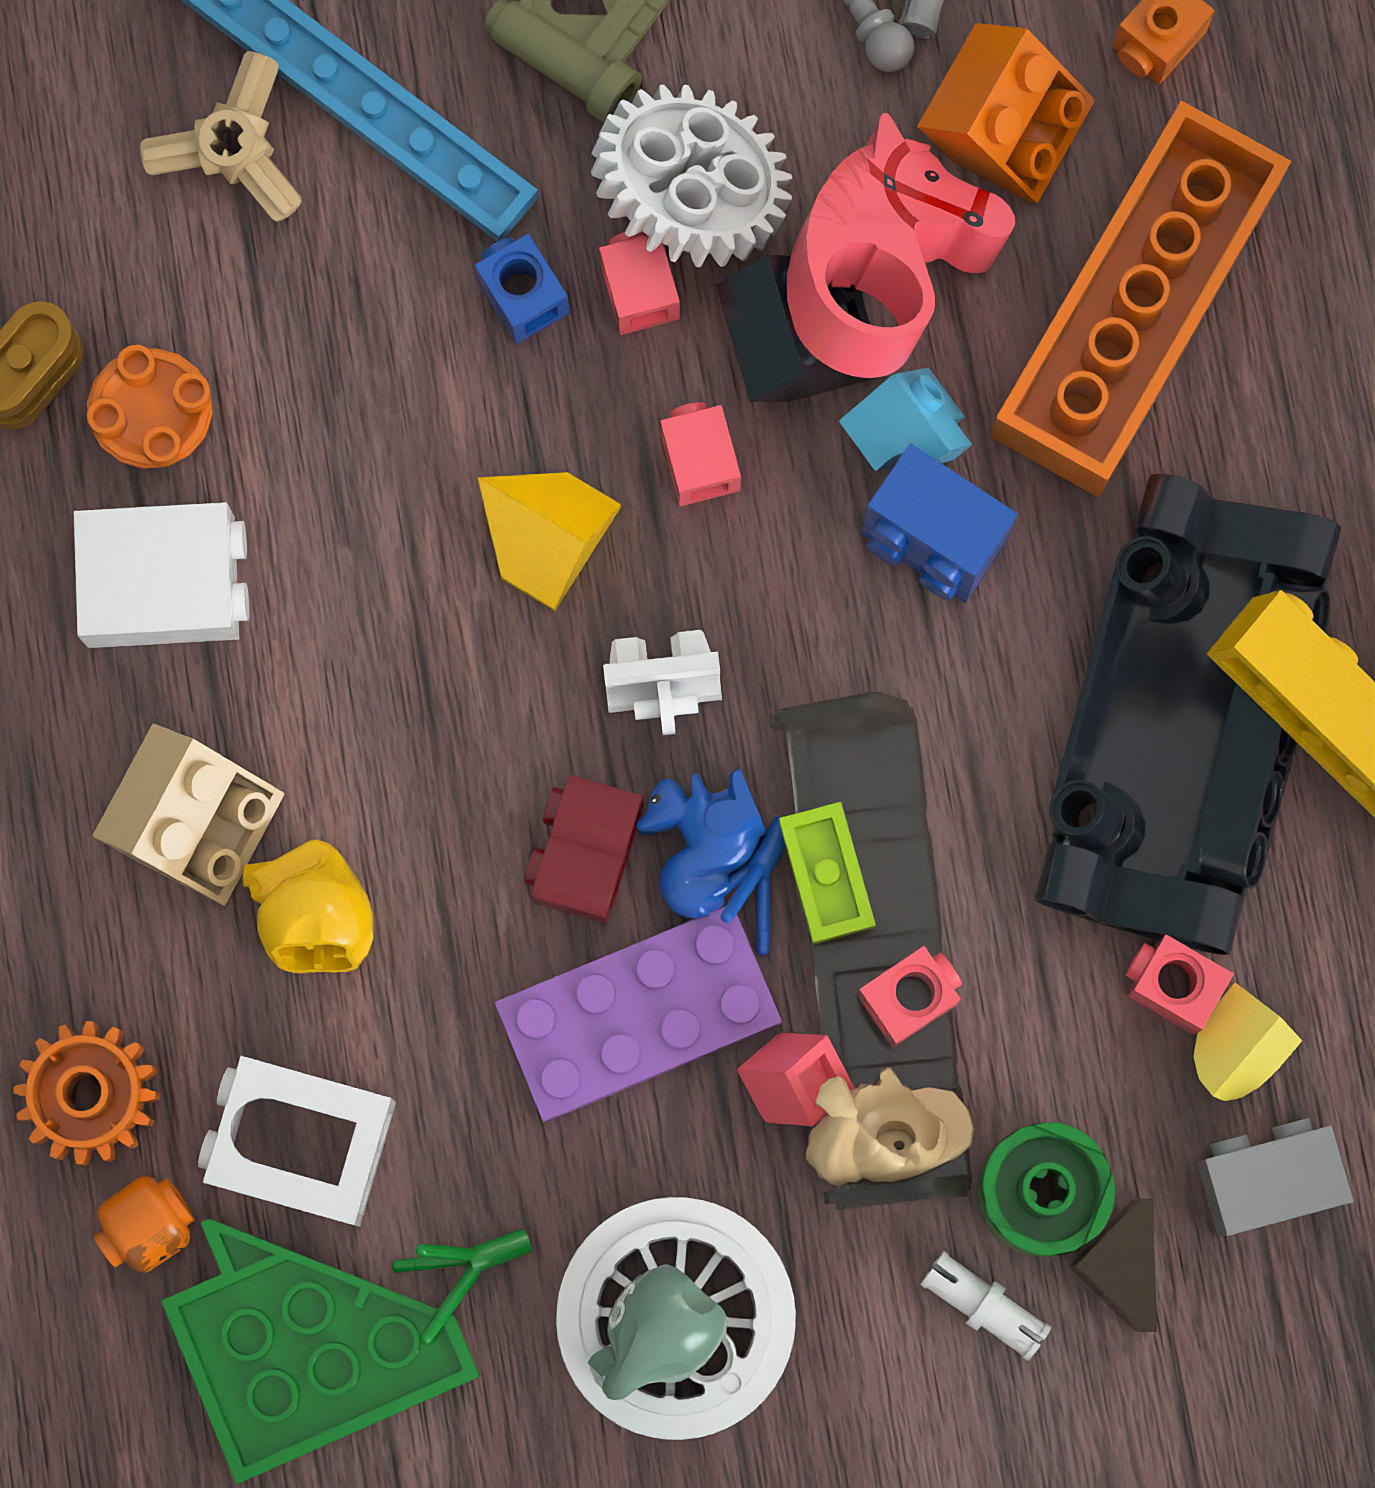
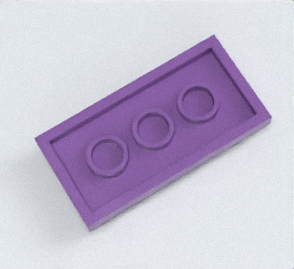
[495,906,782,1123]

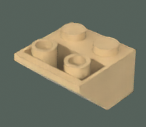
[92,723,285,906]

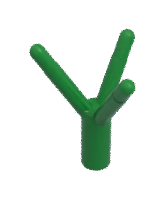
[392,1229,531,1345]

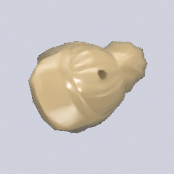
[806,1067,974,1187]

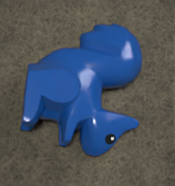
[636,768,767,919]

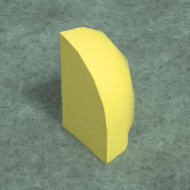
[1193,982,1302,1101]

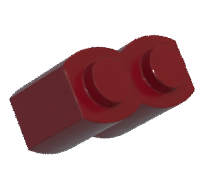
[524,774,644,925]

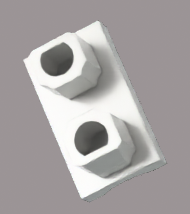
[603,630,722,735]

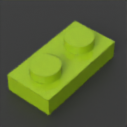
[778,802,876,945]

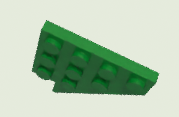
[161,1219,481,1485]

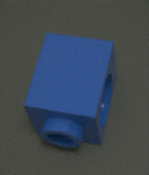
[475,233,570,345]

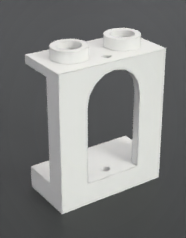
[198,1056,396,1227]

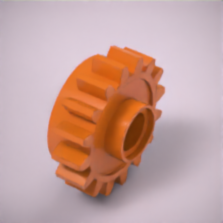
[13,1021,161,1166]

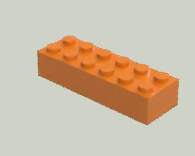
[989,100,1292,498]

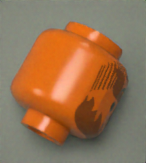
[94,1175,195,1273]

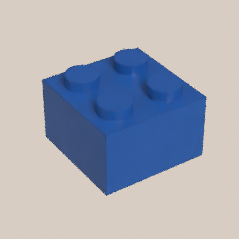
[861,443,1018,603]

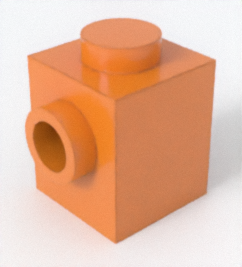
[1112,0,1215,85]

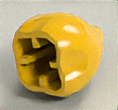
[243,839,374,973]

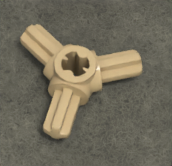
[140,51,302,222]

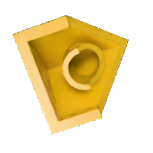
[477,472,621,611]

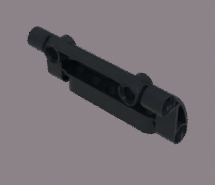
[1034,474,1341,955]

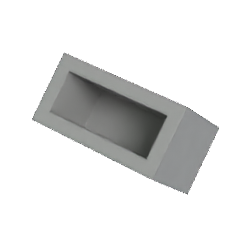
[1196,1118,1354,1237]

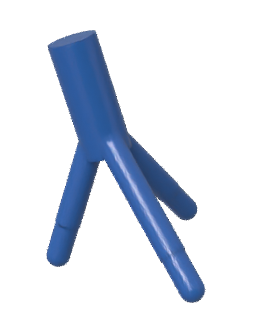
[720,816,786,956]

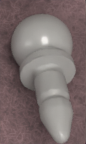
[842,0,915,72]

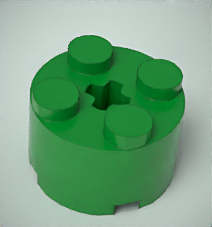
[977,1122,1116,1257]

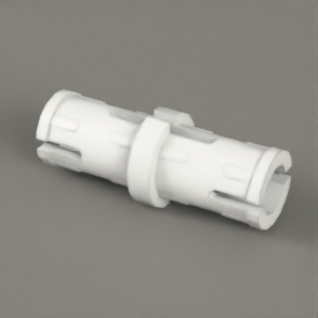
[920,1250,1051,1361]

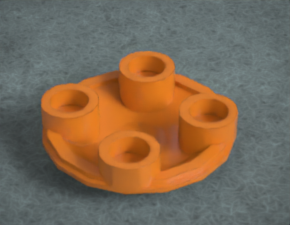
[87,345,213,469]

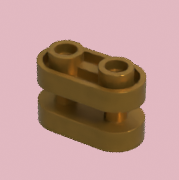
[0,301,84,430]

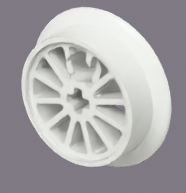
[556,1197,796,1440]

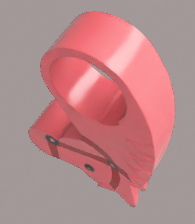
[787,113,1015,378]

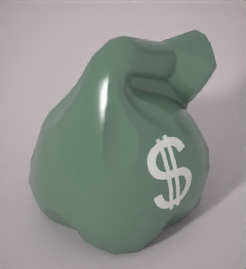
[587,1264,728,1400]

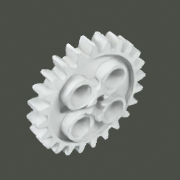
[591,85,792,267]

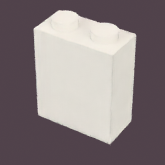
[74,502,249,648]

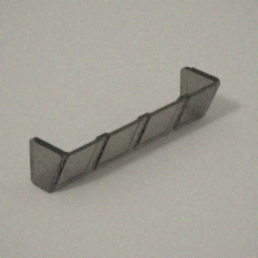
[769,692,972,1210]

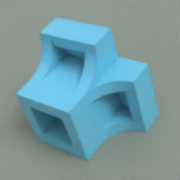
[839,368,972,471]

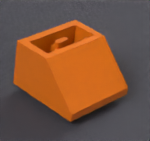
[917,23,1095,203]

